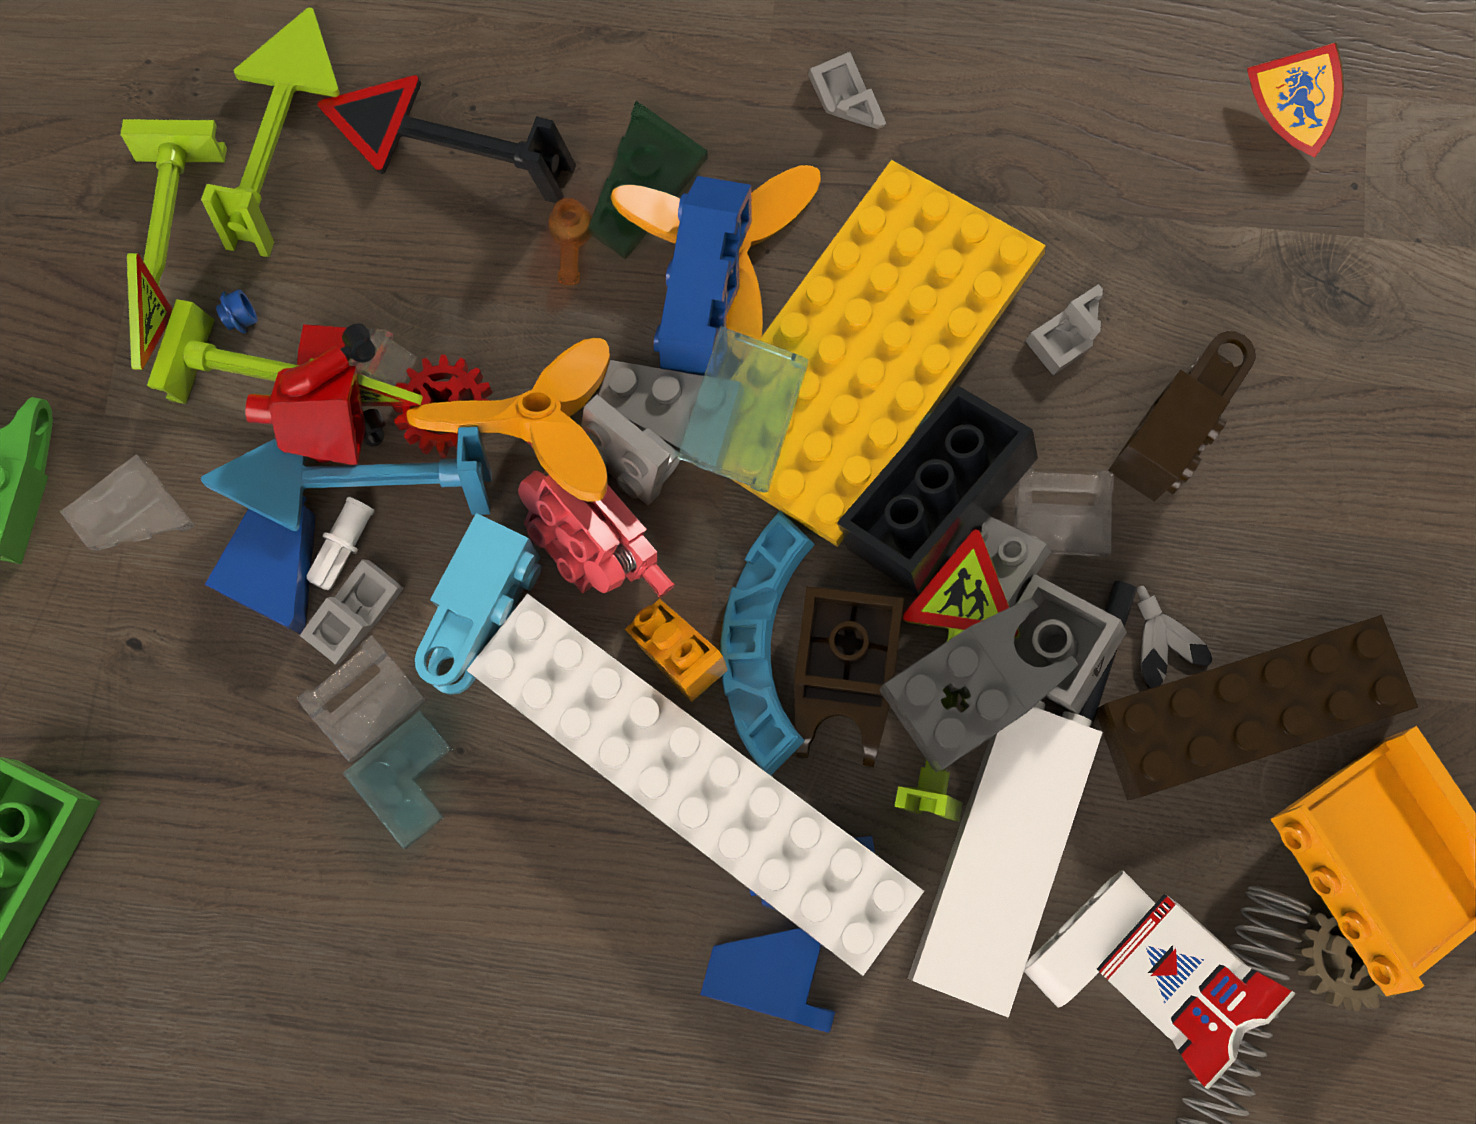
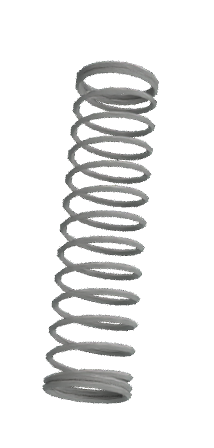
[1175,885,1312,1124]

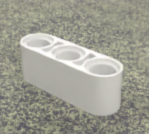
[1024,870,1155,1008]

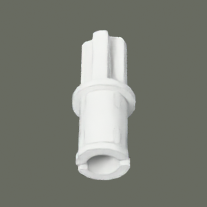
[306,497,375,590]

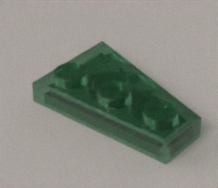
[589,101,708,259]

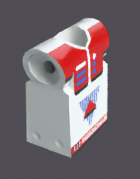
[1097,894,1296,1090]

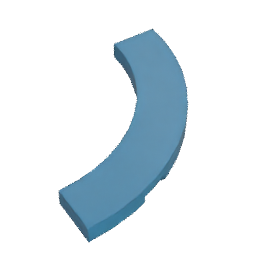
[720,511,815,776]

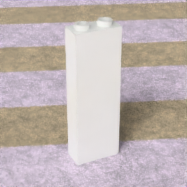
[907,701,1102,1017]

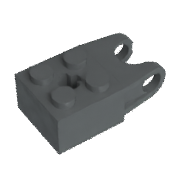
[879,598,1079,772]

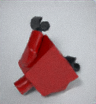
[245,323,386,465]

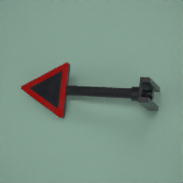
[317,75,576,204]

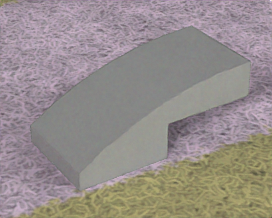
[300,559,404,664]

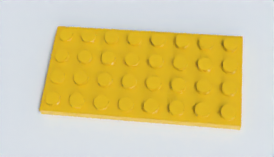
[720,160,1046,547]

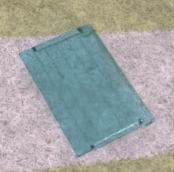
[677,326,809,492]

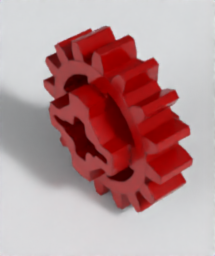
[392,355,493,458]

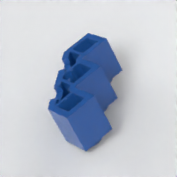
[654,176,752,378]

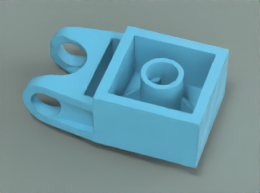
[415,513,542,695]

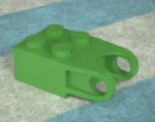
[0,397,53,564]

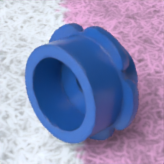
[216,289,258,334]

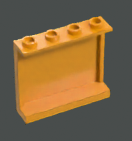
[1271,725,1476,996]

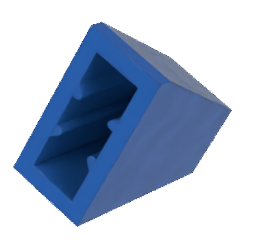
[205,496,316,634]

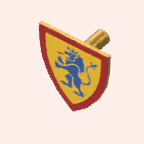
[1247,42,1344,158]

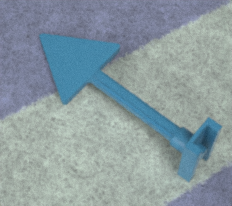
[201,427,492,531]

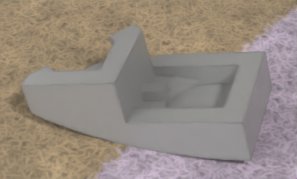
[807,52,886,129]
[1025,284,1103,376]

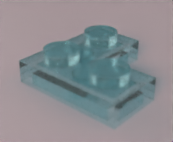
[343,710,452,849]

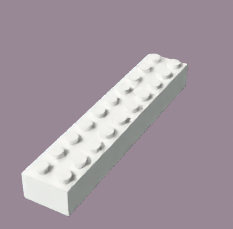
[467,593,924,976]

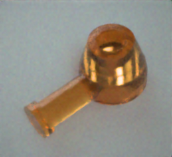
[548,198,594,285]

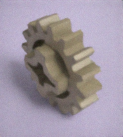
[1294,904,1397,1011]

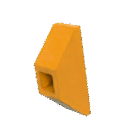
[624,599,728,702]

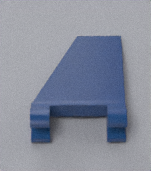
[700,928,835,1033]

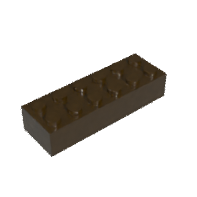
[1096,615,1418,801]

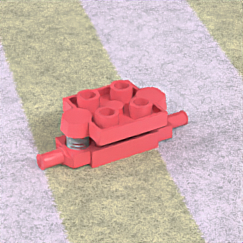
[518,442,675,598]

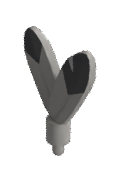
[1137,586,1212,689]

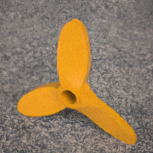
[610,165,821,364]
[406,338,610,502]

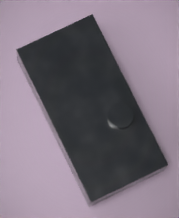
[837,385,1038,596]

